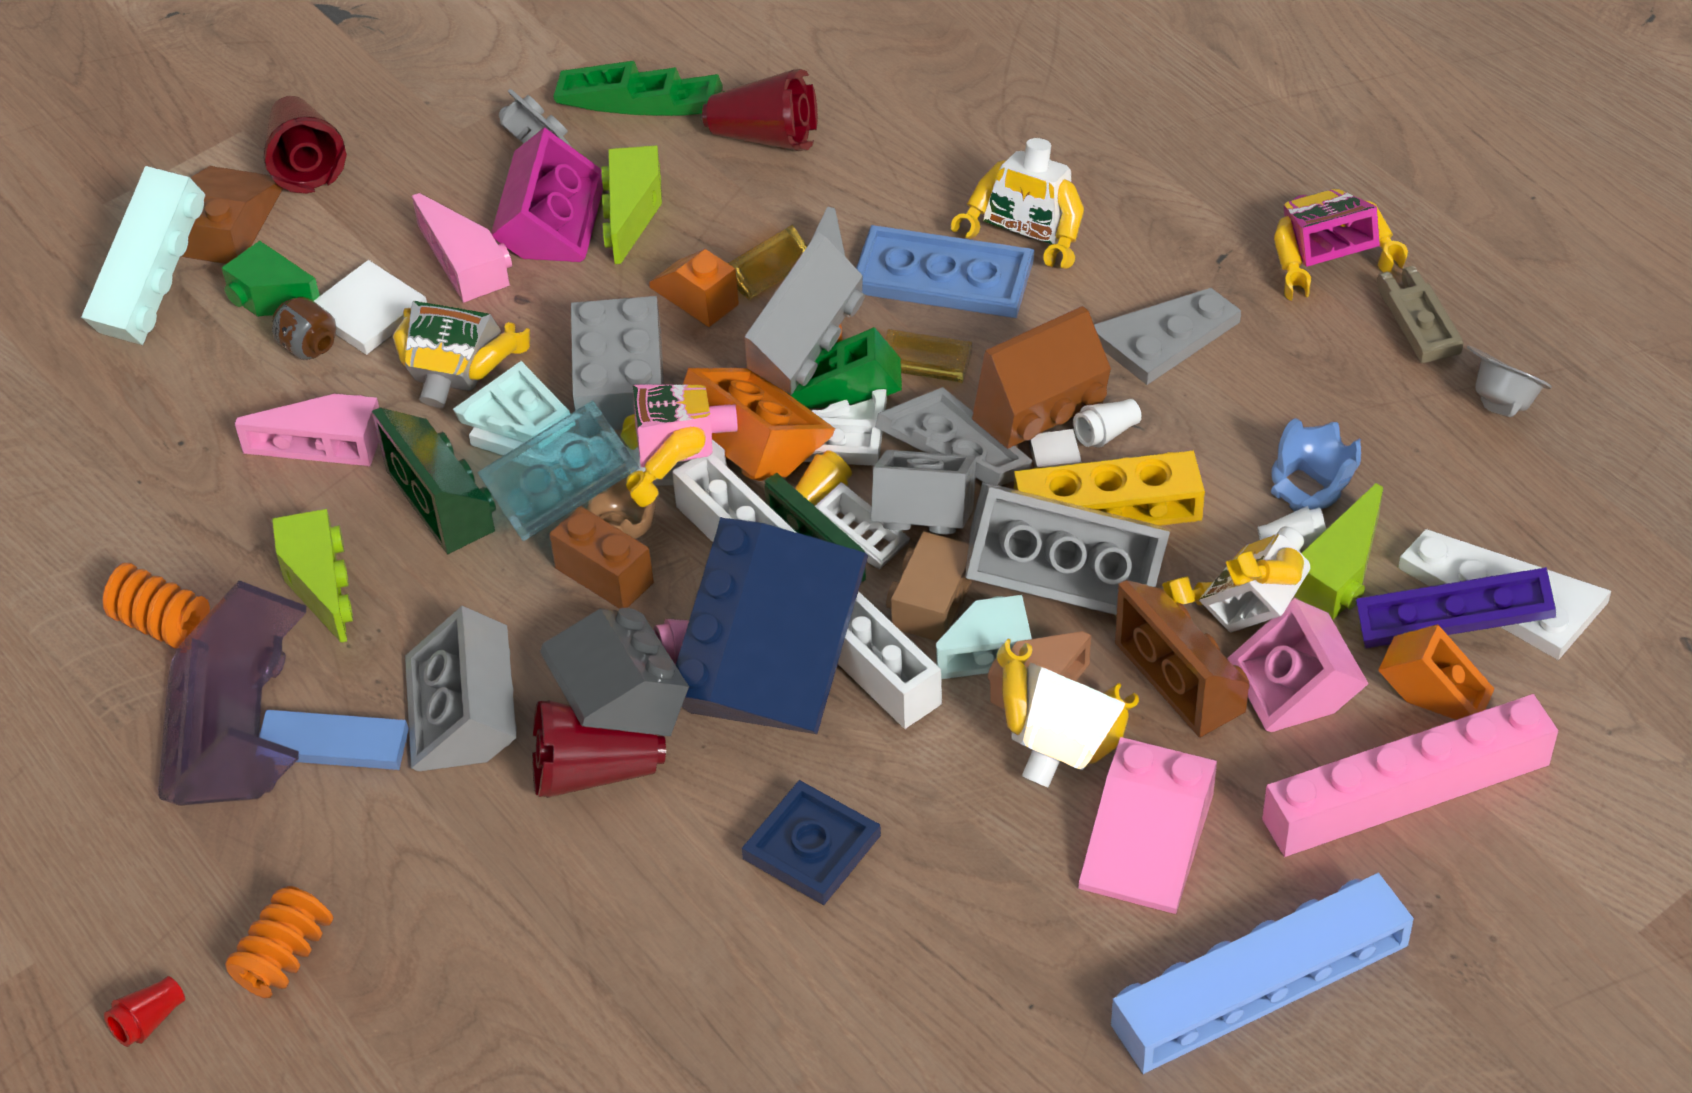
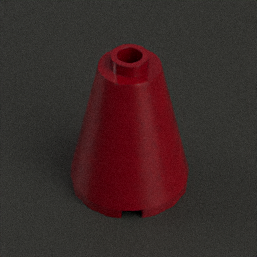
[702,69,818,151]
[264,96,347,194]
[532,700,666,798]

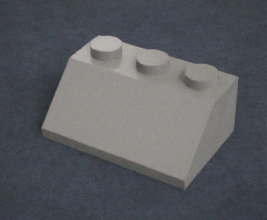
[744,232,865,395]
[405,606,517,771]

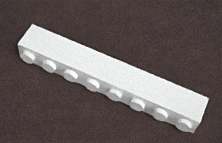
[672,453,942,729]

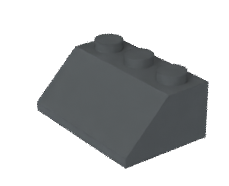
[540,608,689,736]

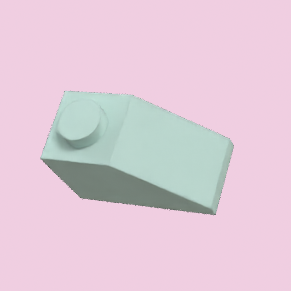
[936,595,1032,679]

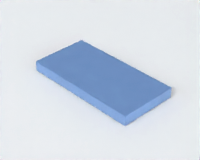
[856,225,1034,318]

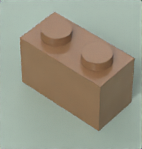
[886,531,973,641]

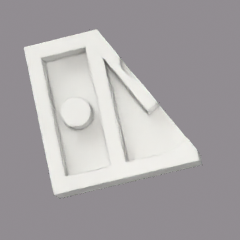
[804,389,887,466]

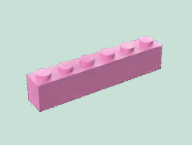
[1262,694,1558,857]

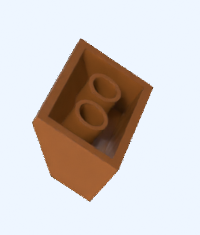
[972,306,1111,449]
[1115,580,1250,738]

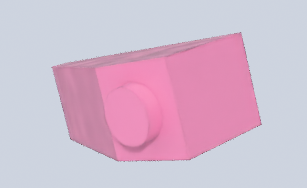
[412,193,512,303]
[235,394,379,466]

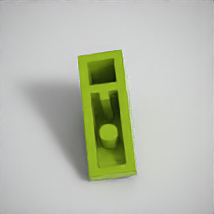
[1294,483,1383,620]

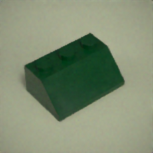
[372,407,496,555]

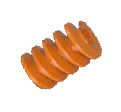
[103,563,210,648]
[225,886,334,998]

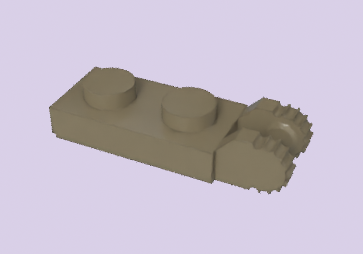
[1377,266,1464,363]

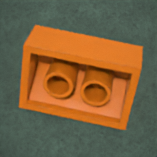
[683,368,835,481]

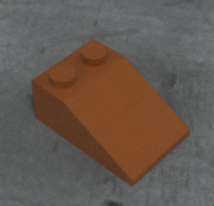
[180,166,283,264]

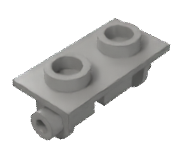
[499,89,572,147]

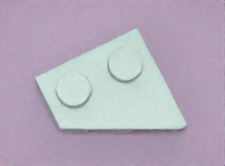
[453,361,573,446]

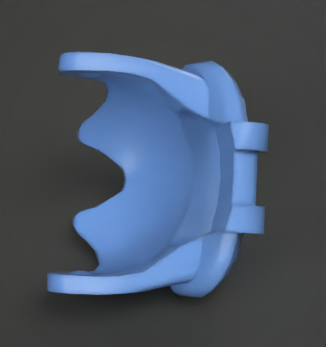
[1271,418,1361,511]

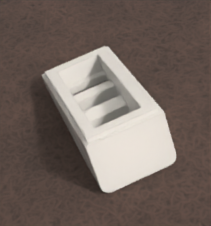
[815,482,910,569]

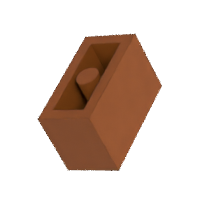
[549,506,654,609]

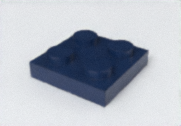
[742,780,881,905]

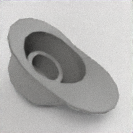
[1467,345,1552,417]

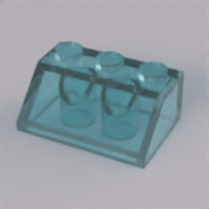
[477,400,640,541]

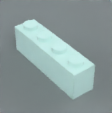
[81,166,206,345]

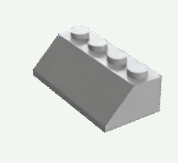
[965,482,1170,615]

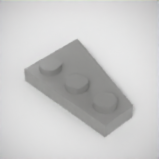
[1094,288,1241,385]
[875,387,1032,486]

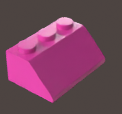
[491,127,603,262]

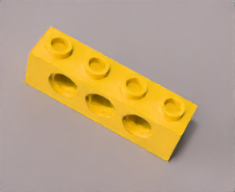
[1014,450,1205,526]

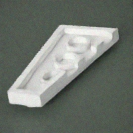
[1398,529,1611,660]

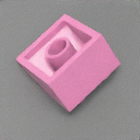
[1227,598,1369,732]

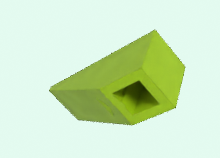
[601,145,662,264]
[272,509,353,643]

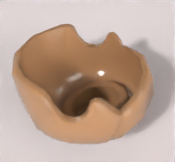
[586,475,656,539]

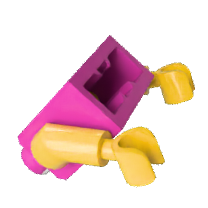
[1274,189,1408,301]

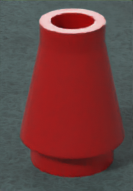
[104,976,185,1047]

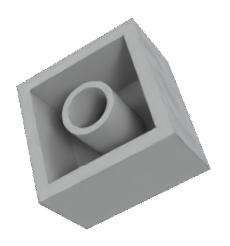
[871,450,976,534]

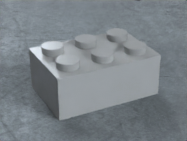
[571,296,664,433]

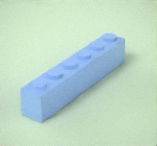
[1111,873,1414,1074]

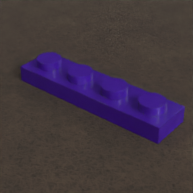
[1356,567,1556,649]

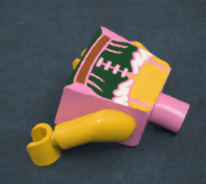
[620,385,737,507]

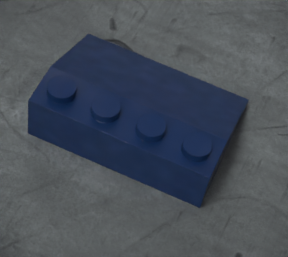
[676,517,868,734]

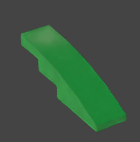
[553,60,723,116]

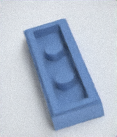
[256,710,409,770]

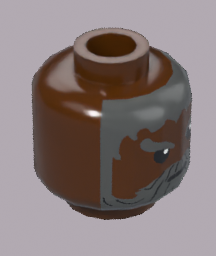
[272,297,336,360]

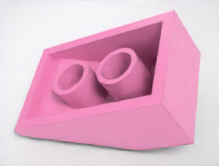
[1078,737,1217,914]

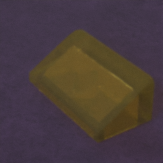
[728,224,808,300]

